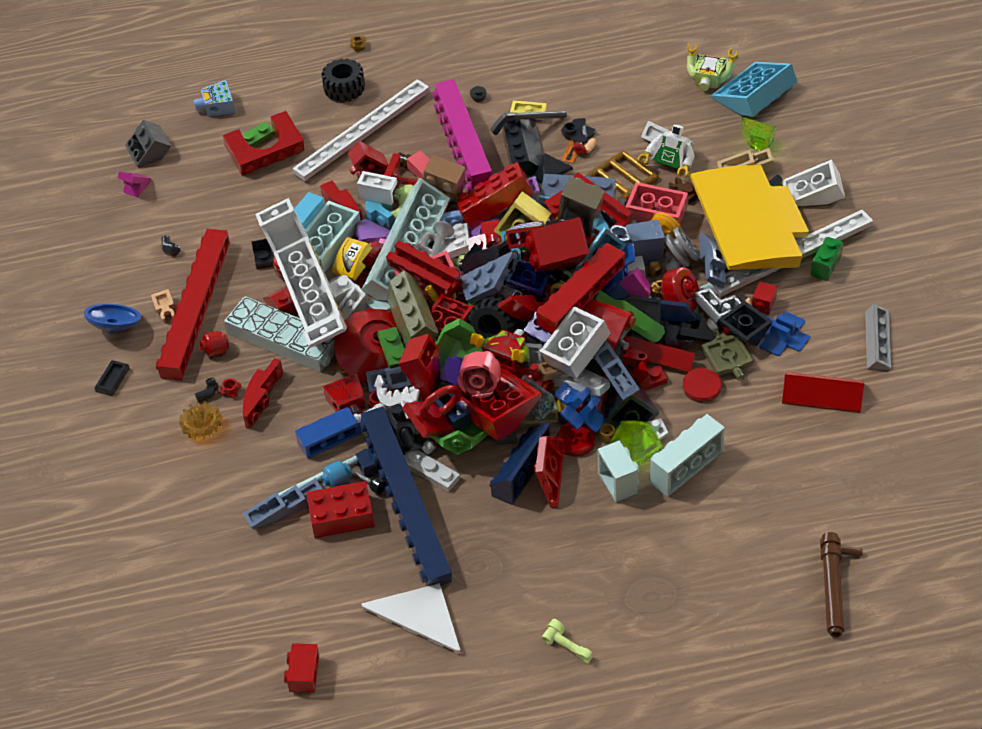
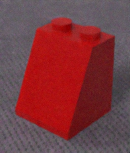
[525,217,590,272]

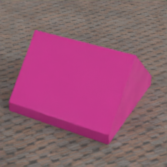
[611,267,652,298]

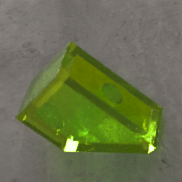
[741,117,776,151]

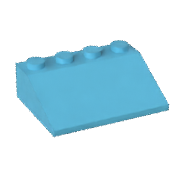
[711,62,798,117]

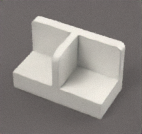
[357,171,397,205]

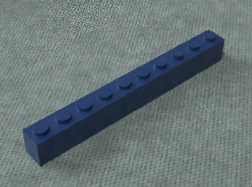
[359,406,452,586]

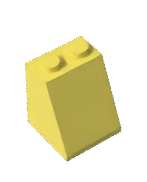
[494,192,551,252]

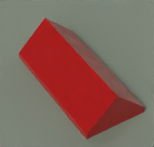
[782,372,864,413]

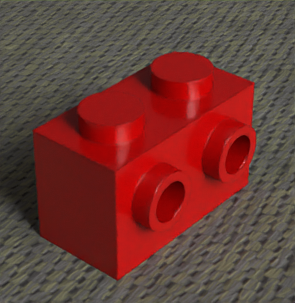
[284,643,320,693]

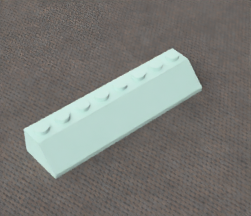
[362,178,450,301]

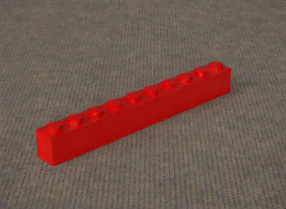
[156,228,230,380]

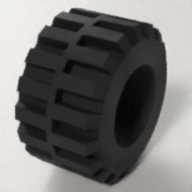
[321,58,365,102]
[468,294,521,339]

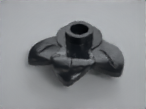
[561,118,596,144]

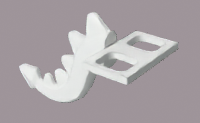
[374,375,420,419]

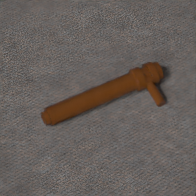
[820,532,863,637]

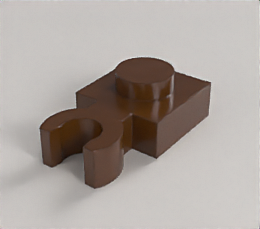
[669,177,698,204]

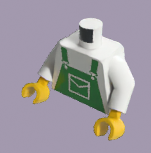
[638,125,695,178]

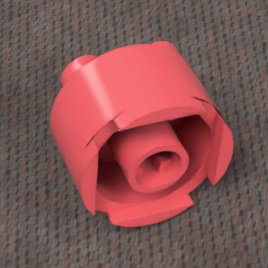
[458,351,501,398]

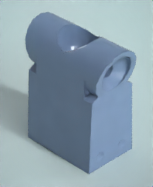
[610,220,665,265]

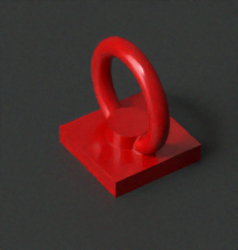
[402,385,461,438]

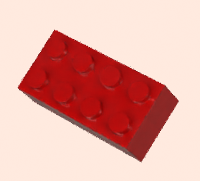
[456,162,533,230]

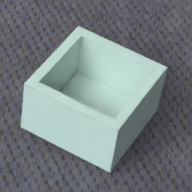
[598,441,639,502]

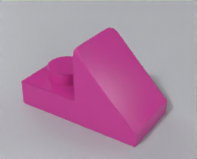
[117,171,152,197]

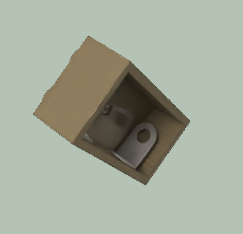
[557,176,605,237]

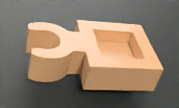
[151,289,175,323]

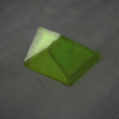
[610,421,664,465]

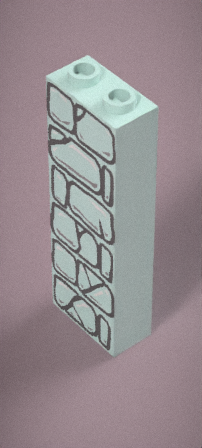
[224,296,335,373]

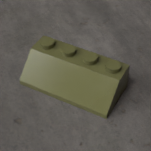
[387,270,439,348]

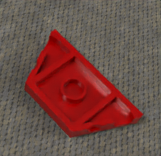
[535,436,566,508]

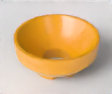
[651,213,682,239]

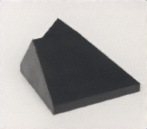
[718,301,773,346]

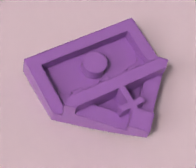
[354,219,390,243]

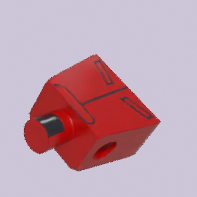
[323,373,366,415]

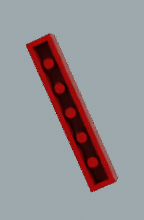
[536,243,625,334]

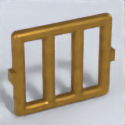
[584,150,659,201]

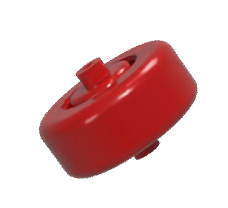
[661,267,699,311]

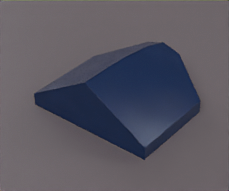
[661,300,697,322]

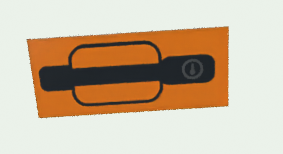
[561,140,577,163]

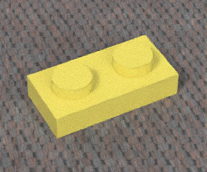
[510,101,547,120]

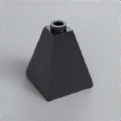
[459,239,516,282]

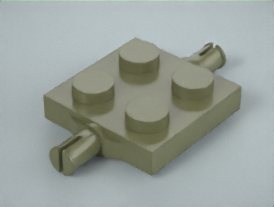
[702,329,753,381]

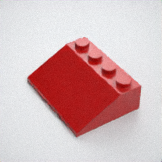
[459,368,542,441]

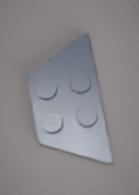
[461,251,518,304]

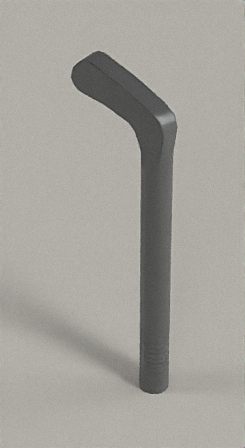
[490,111,567,135]

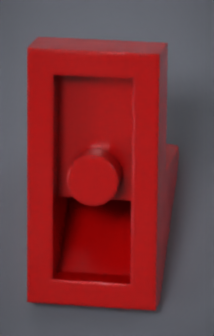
[630,362,668,391]

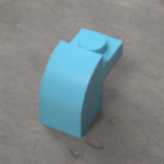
[365,200,394,230]

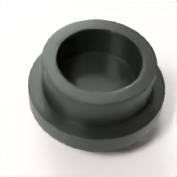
[470,86,487,102]

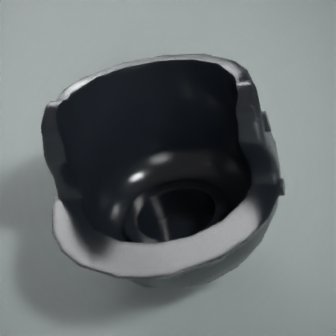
[661,321,696,350]

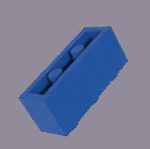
[295,407,360,459]

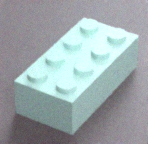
[305,201,360,273]
[650,414,725,497]

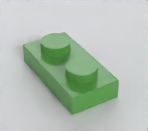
[242,122,276,148]
[377,327,405,368]

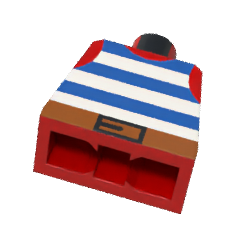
[506,221,544,249]

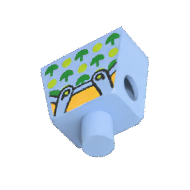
[193,80,235,116]

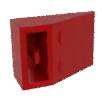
[398,334,441,401]

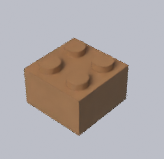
[424,155,465,203]

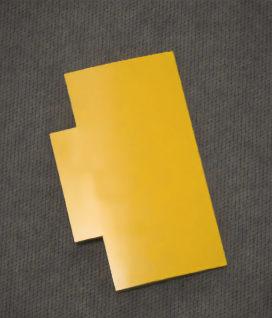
[690,164,809,270]

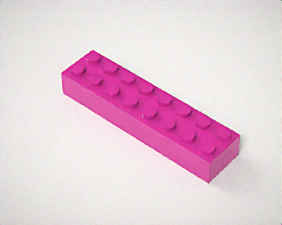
[432,79,492,192]

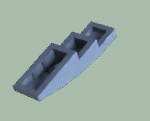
[593,340,640,401]
[242,478,323,529]

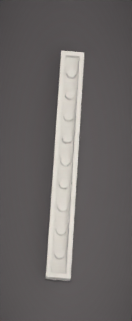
[292,79,430,181]
[710,210,873,297]

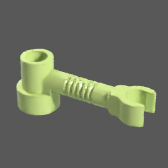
[541,619,593,663]

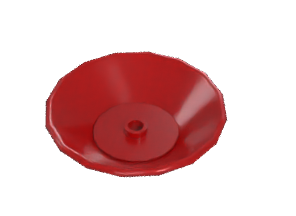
[333,309,403,384]

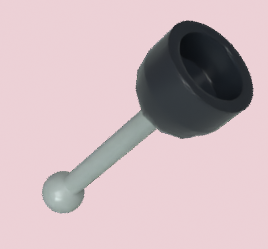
[349,466,386,495]

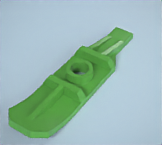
[595,291,665,342]

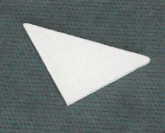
[362,583,461,654]

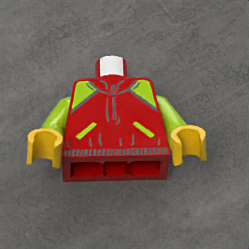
[470,329,530,373]

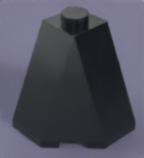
[604,375,659,431]

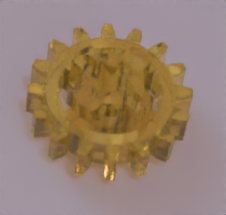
[179,401,222,440]

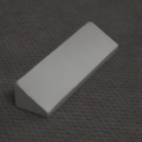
[865,304,891,371]

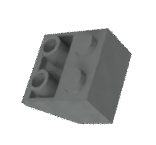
[125,120,171,167]

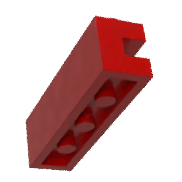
[386,240,462,298]

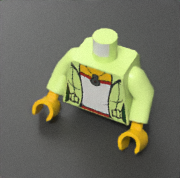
[687,43,739,91]

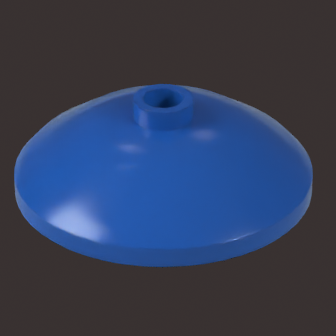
[84,304,141,333]

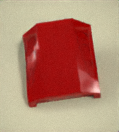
[430,293,475,339]

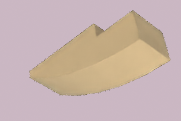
[717,148,777,173]

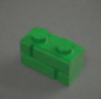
[811,237,843,281]

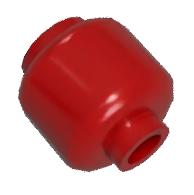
[200,331,229,357]

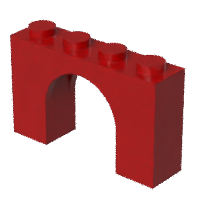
[223,111,305,175]

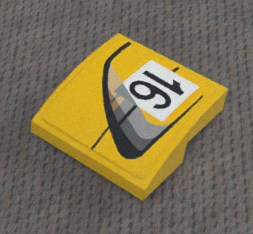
[332,237,372,281]

